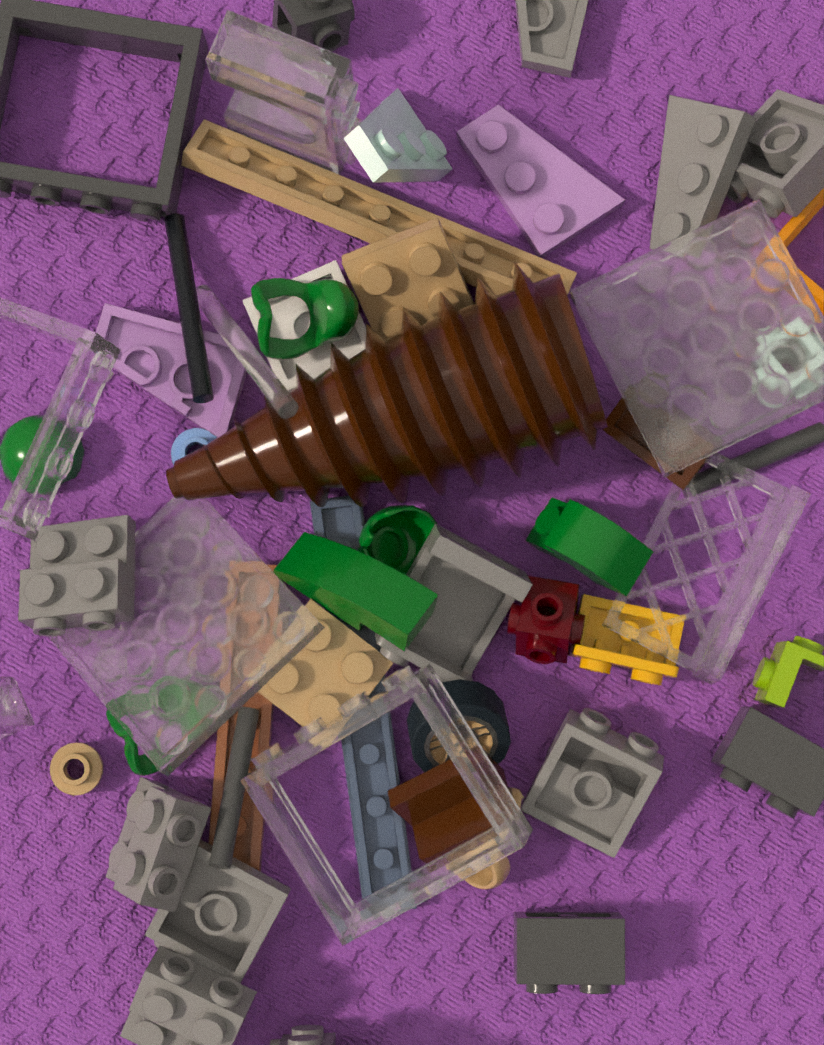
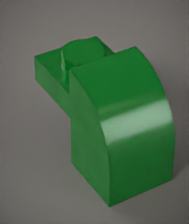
[525,497,653,597]

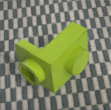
[752,636,824,708]

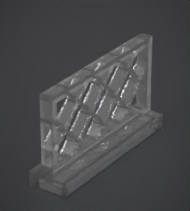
[602,452,811,685]

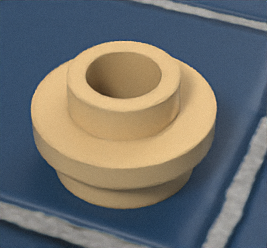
[50,742,103,795]

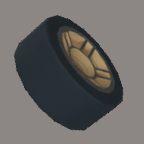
[407,679,511,772]

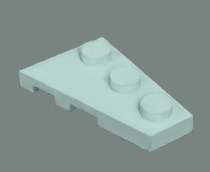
[344,88,452,183]

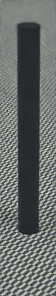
[164,213,214,403]

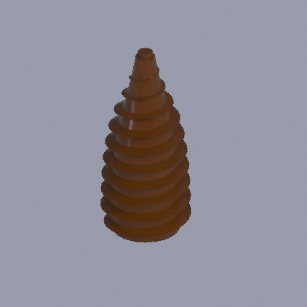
[166,263,608,507]

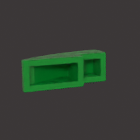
[274,532,438,652]

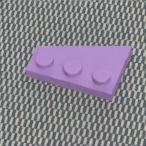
[456,104,625,258]
[90,303,254,438]

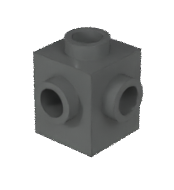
[272,0,355,61]

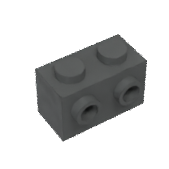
[711,707,824,819]
[514,912,625,994]

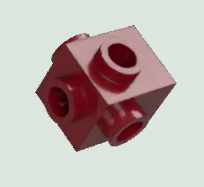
[507,575,585,664]

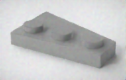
[515,0,588,78]

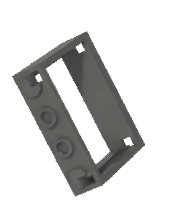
[0,0,208,222]

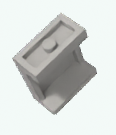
[375,523,533,685]

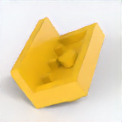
[569,594,686,686]

